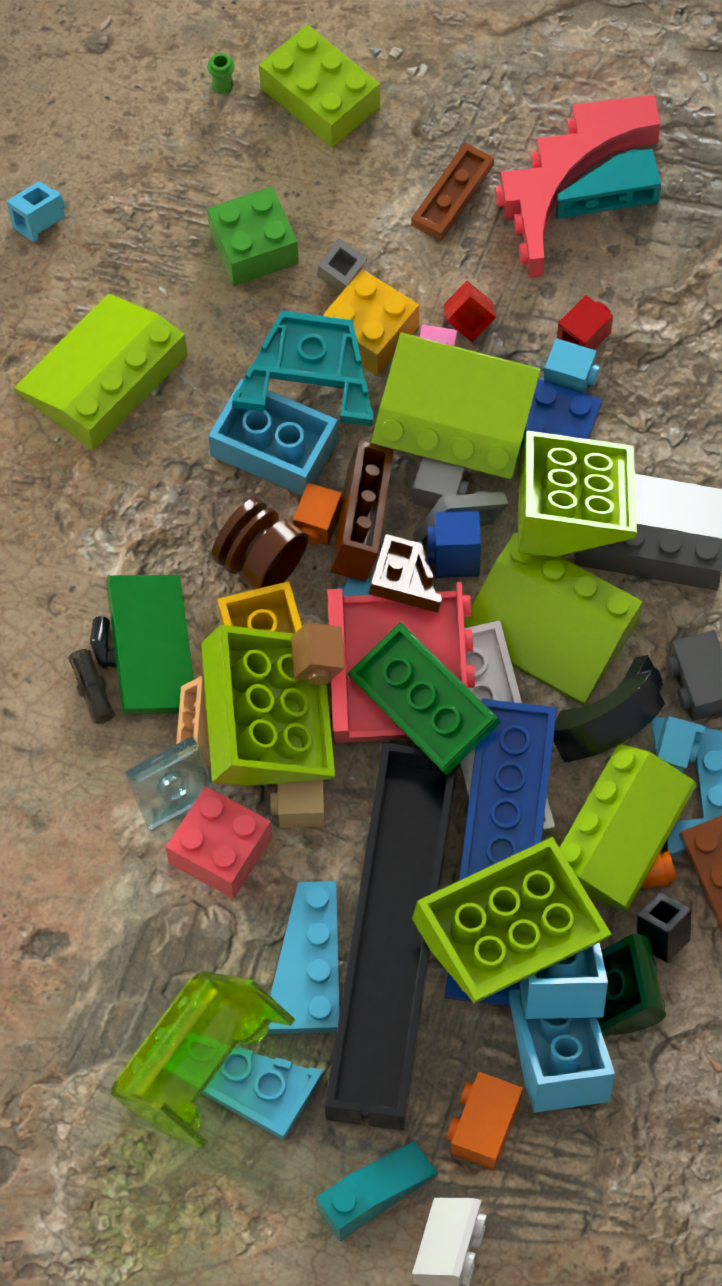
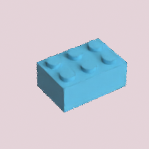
[208,379,339,495]

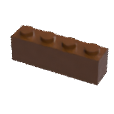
[330,440,394,582]

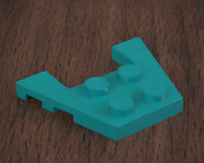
[232,311,373,426]

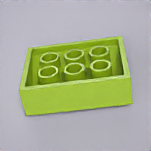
[14,293,188,451]
[371,332,541,480]
[518,430,637,557]
[464,532,643,706]
[201,625,335,786]
[412,837,612,1003]

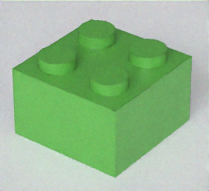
[207,186,299,286]

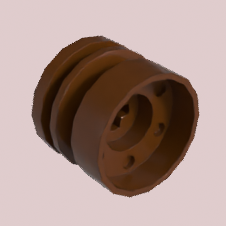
[211,498,308,590]

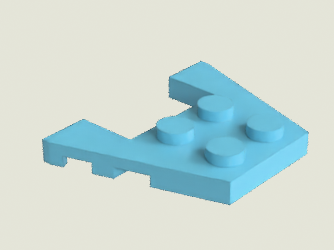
[651,717,722,858]

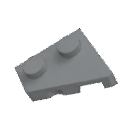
[413,491,508,545]

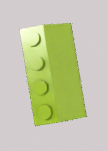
[560,744,697,911]

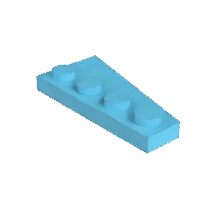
[262,881,340,1034]
[149,1027,324,1141]

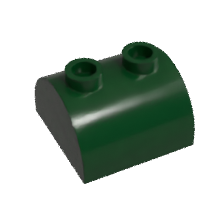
[597,934,666,1035]

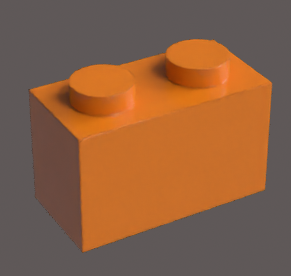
[446,1071,523,1170]

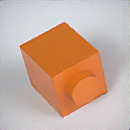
[293,483,342,546]

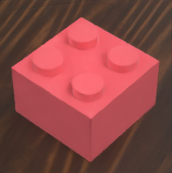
[166,786,273,899]

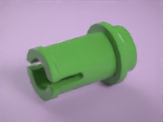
[207,53,235,94]

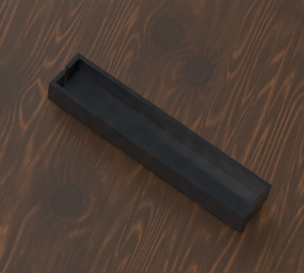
[325,743,458,1131]

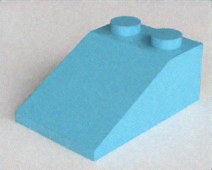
[519,943,608,1019]
[509,989,615,1113]

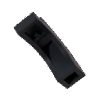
[553,655,665,763]

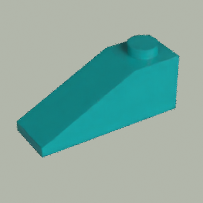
[556,149,661,219]
[316,1141,438,1241]

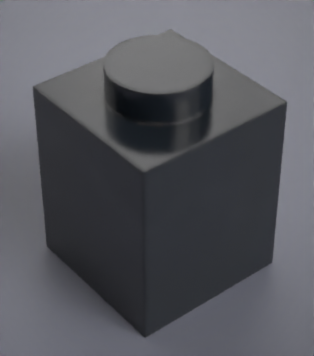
[637,892,692,963]

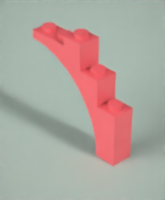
[495,95,660,278]

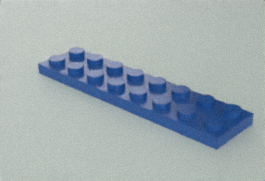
[445,698,557,1007]

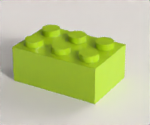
[259,24,380,148]

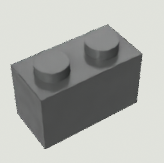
[666,630,722,722]

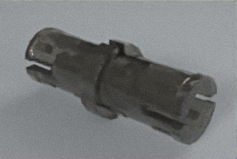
[68,649,115,724]

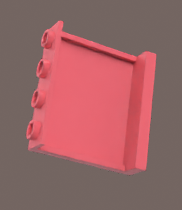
[327,582,475,743]

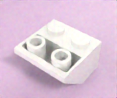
[412,1198,487,1286]

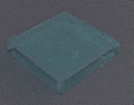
[125,736,215,830]

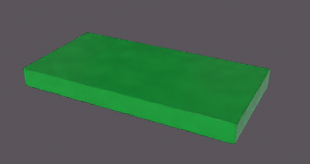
[106,575,194,715]
[347,622,501,775]

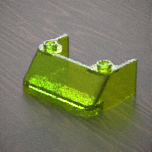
[111,971,295,1148]

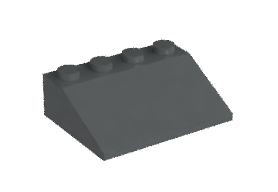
[574,474,722,591]

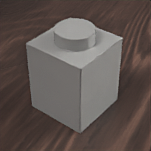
[317,238,367,293]
[413,457,470,509]

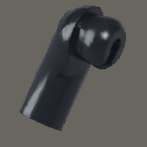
[90,616,117,670]

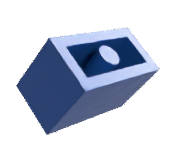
[428,511,481,578]

